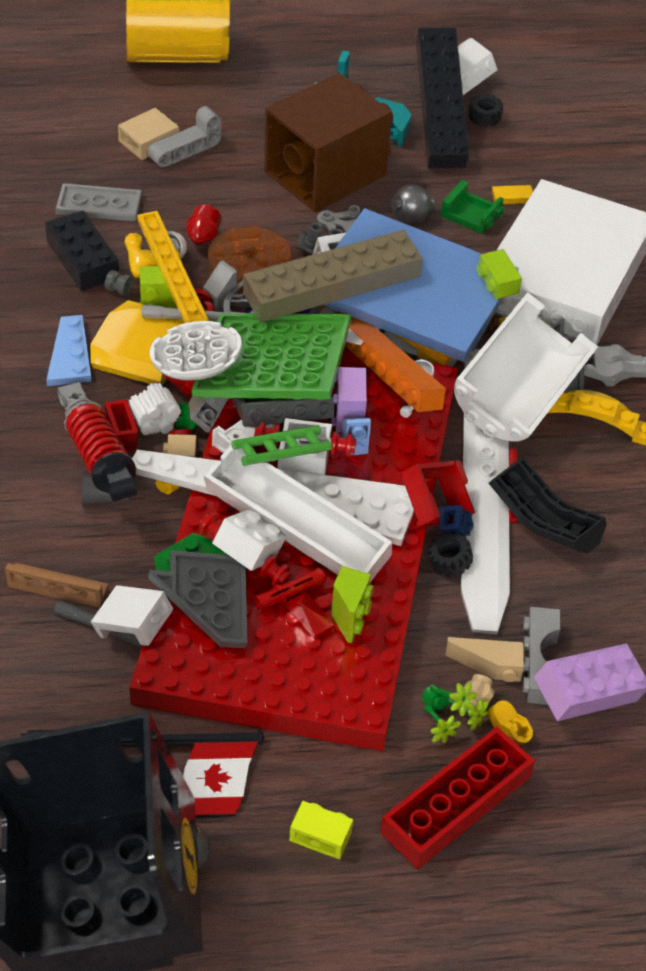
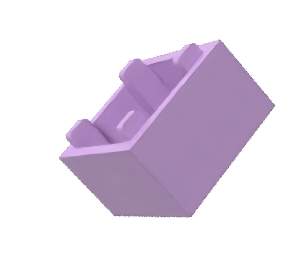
[332,367,367,432]

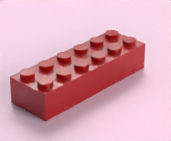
[380,727,535,870]

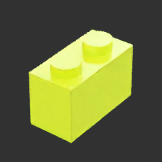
[289,801,353,860]

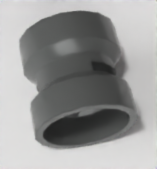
[104,270,133,296]

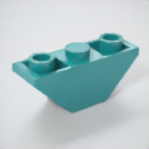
[374,97,412,147]

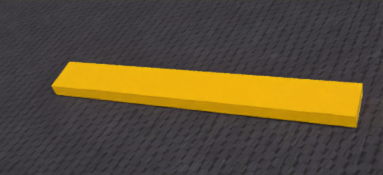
[137,211,209,323]

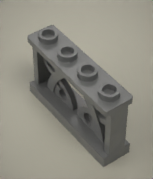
[232,395,334,427]

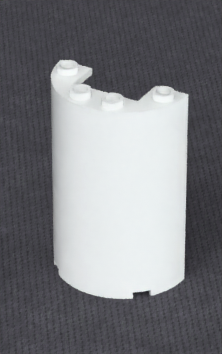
[454,292,598,441]

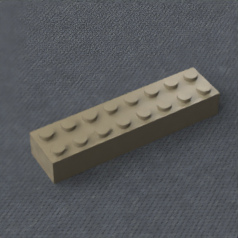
[243,230,423,323]

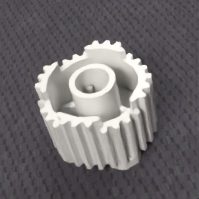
[128,383,181,435]

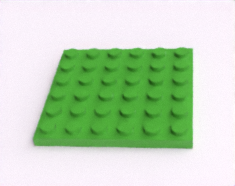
[192,313,351,400]

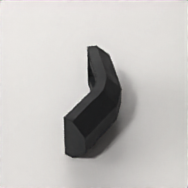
[488,456,607,554]

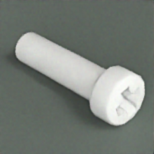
[400,404,414,418]

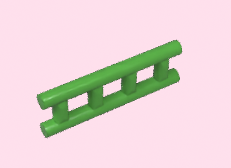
[231,425,332,466]

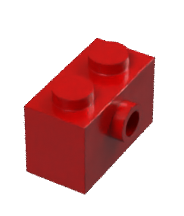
[104,399,138,452]

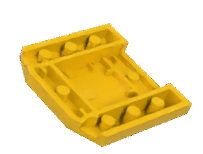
[90,300,185,386]

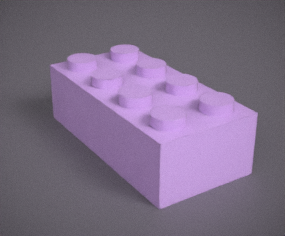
[534,643,646,721]

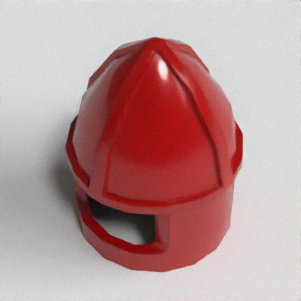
[186,204,222,245]

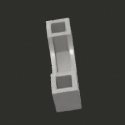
[522,607,560,705]

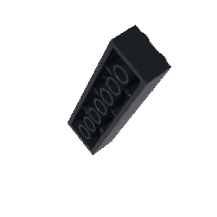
[416,28,469,168]

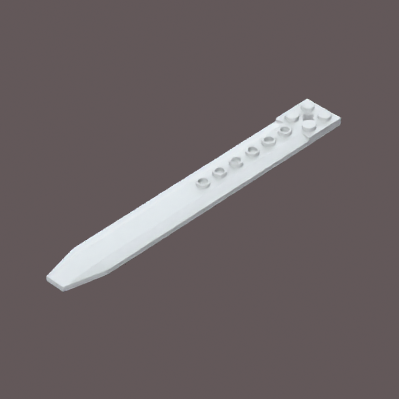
[461,349,510,635]

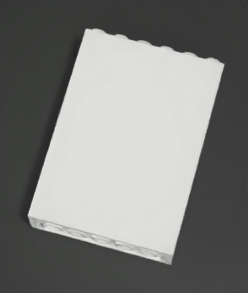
[494,179,646,345]

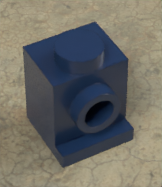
[439,505,474,536]

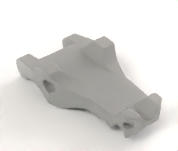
[584,344,646,386]

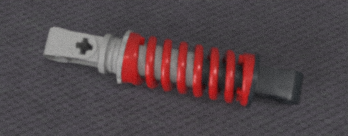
[57,382,137,502]

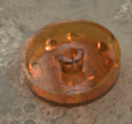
[208,225,291,294]

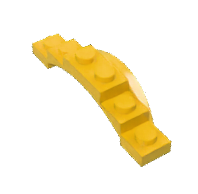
[545,390,646,445]

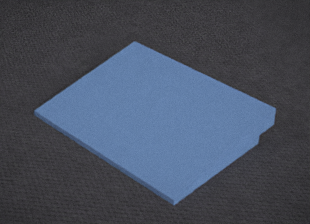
[324,208,519,362]

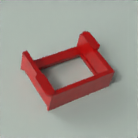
[398,460,475,528]

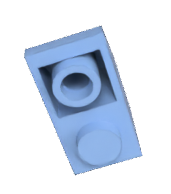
[341,418,371,455]

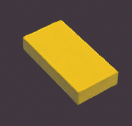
[492,185,533,204]

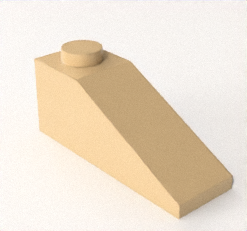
[446,637,524,682]

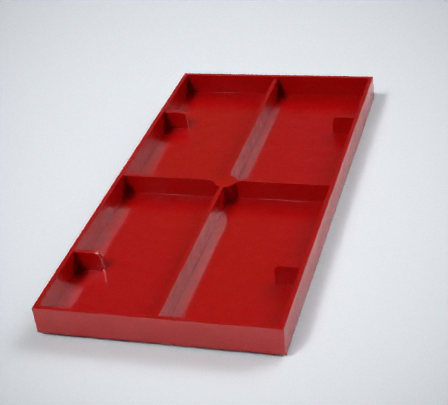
[129,349,458,751]

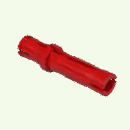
[254,568,326,611]

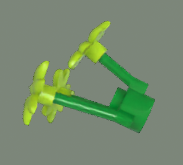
[422,682,488,744]

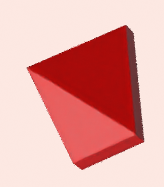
[285,591,335,639]

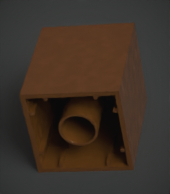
[264,73,393,213]

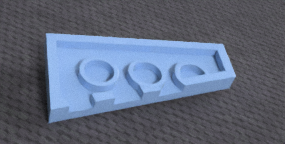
[46,315,91,386]

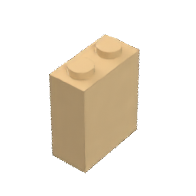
[118,108,180,160]

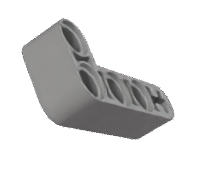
[147,106,221,168]

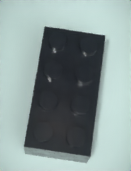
[45,211,119,291]

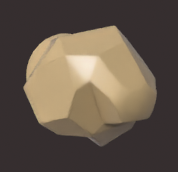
[464,674,495,709]

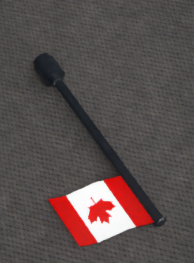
[21,730,264,817]

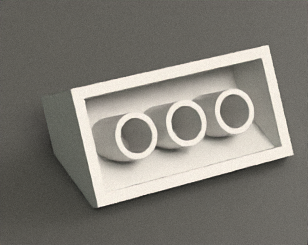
[458,38,498,95]

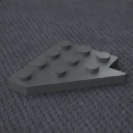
[148,550,247,648]

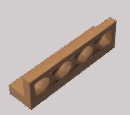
[5,563,109,608]

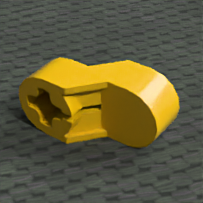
[488,700,533,746]

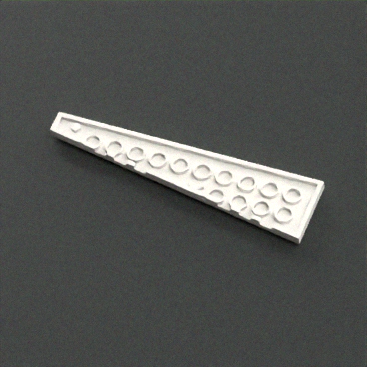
[132,450,414,546]

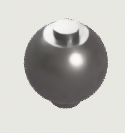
[391,185,435,225]

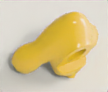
[124,233,181,278]

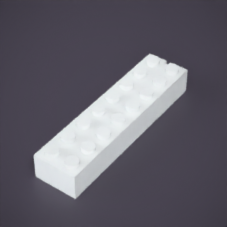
[204,445,392,582]

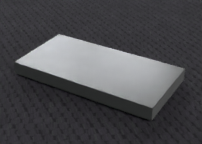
[55,183,142,222]

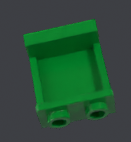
[441,180,504,235]

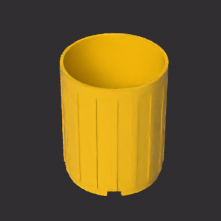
[126,0,230,63]

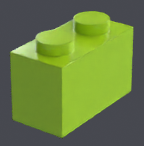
[476,249,522,300]

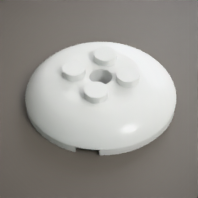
[150,321,242,380]

